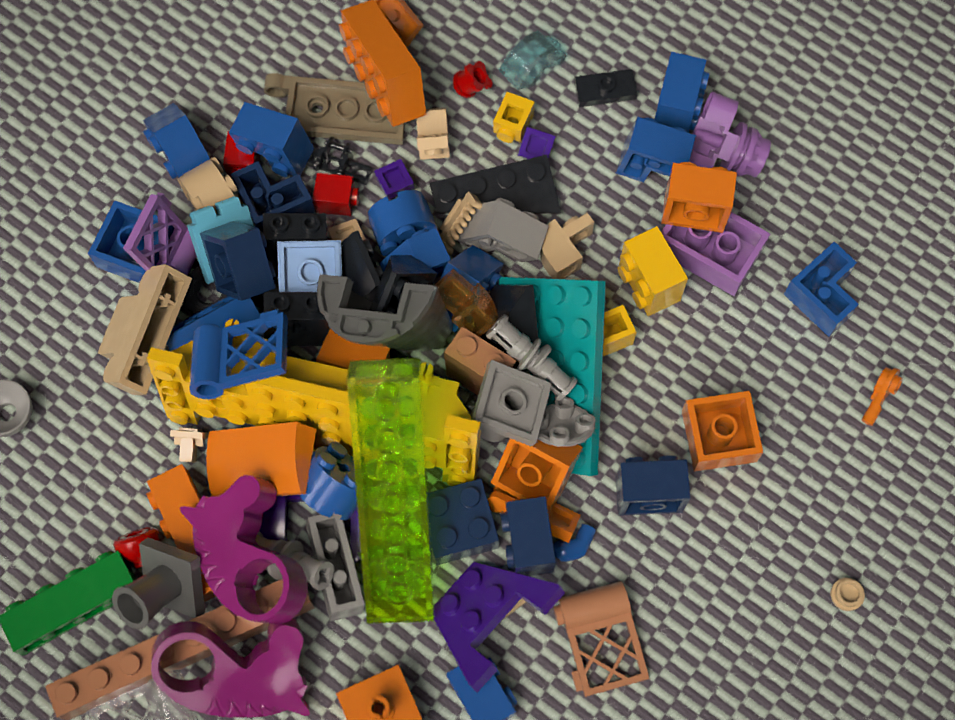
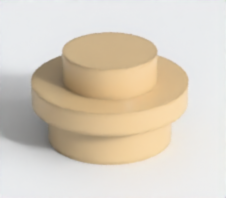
[830,577,865,611]

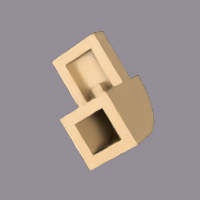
[416,107,450,160]
[540,213,594,279]

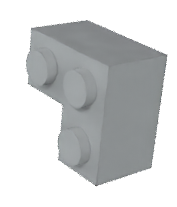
[457,198,548,262]

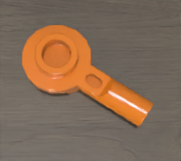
[861,367,903,426]

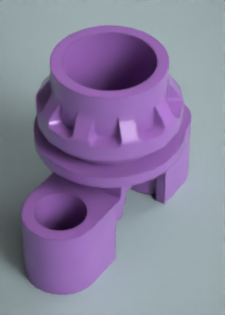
[689,91,771,177]

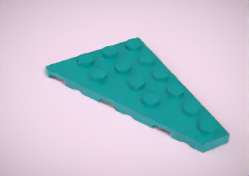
[499,277,606,476]

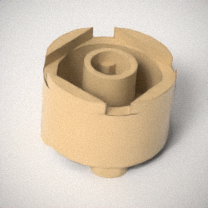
[177,156,244,214]

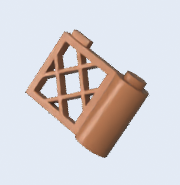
[553,581,650,697]

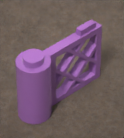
[123,192,197,276]

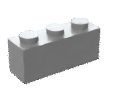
[306,514,365,622]

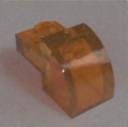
[434,268,498,337]

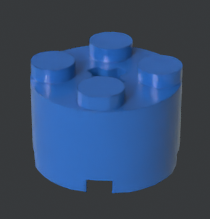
[368,190,439,256]
[300,442,374,520]

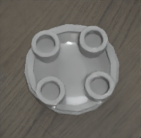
[537,397,595,447]

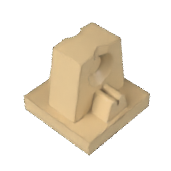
[170,427,209,463]

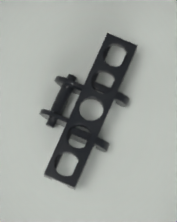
[306,137,372,185]

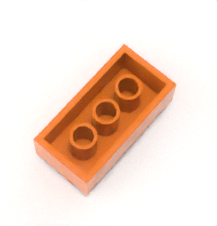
[339,0,426,127]

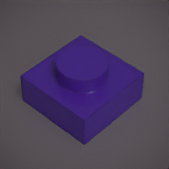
[517,127,556,159]
[374,159,415,200]

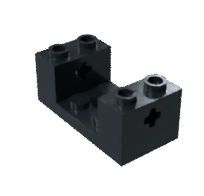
[263,213,329,346]

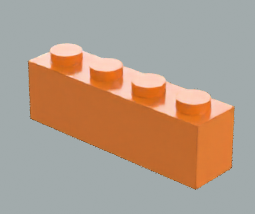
[146,464,216,602]

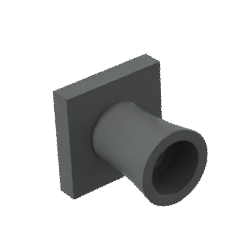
[112,537,205,630]

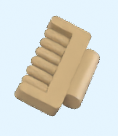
[440,192,482,255]

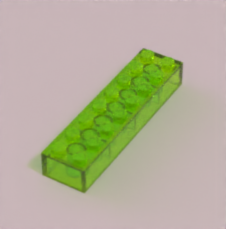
[347,358,435,624]

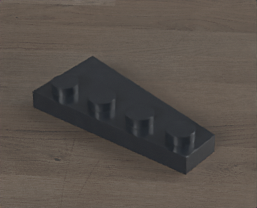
[429,155,561,215]

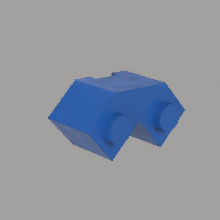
[379,228,451,278]

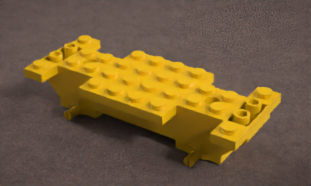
[146,319,481,487]

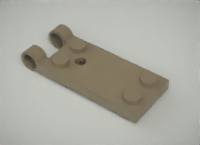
[264,73,405,145]

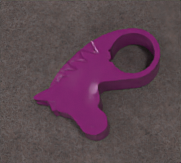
[180,475,308,624]
[151,618,310,718]

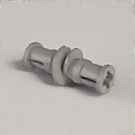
[485,314,578,401]
[256,532,334,591]

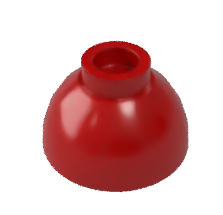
[113,527,159,568]

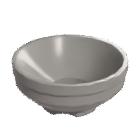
[0,380,33,437]

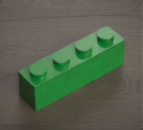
[0,551,137,656]

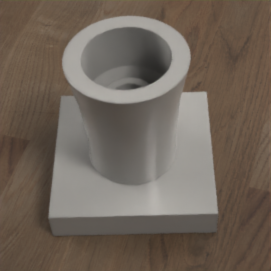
[471,360,552,446]

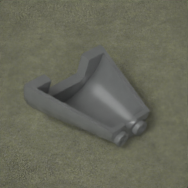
[317,274,453,352]

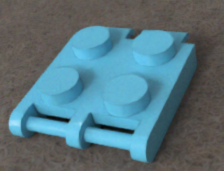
[187,196,253,284]

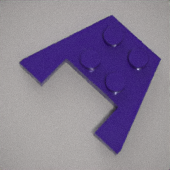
[429,562,565,693]

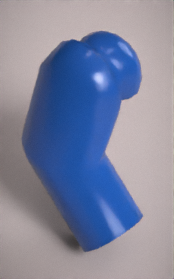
[553,524,597,562]

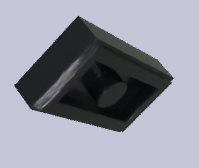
[574,69,638,107]

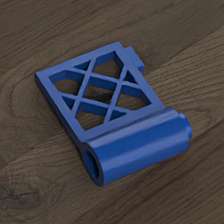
[189,309,288,400]

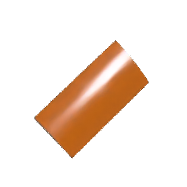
[206,422,316,496]

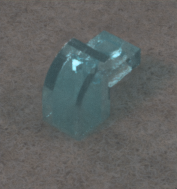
[499,30,568,90]

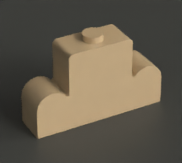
[98,264,192,395]

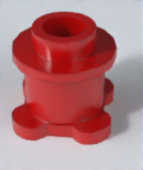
[453,61,493,99]

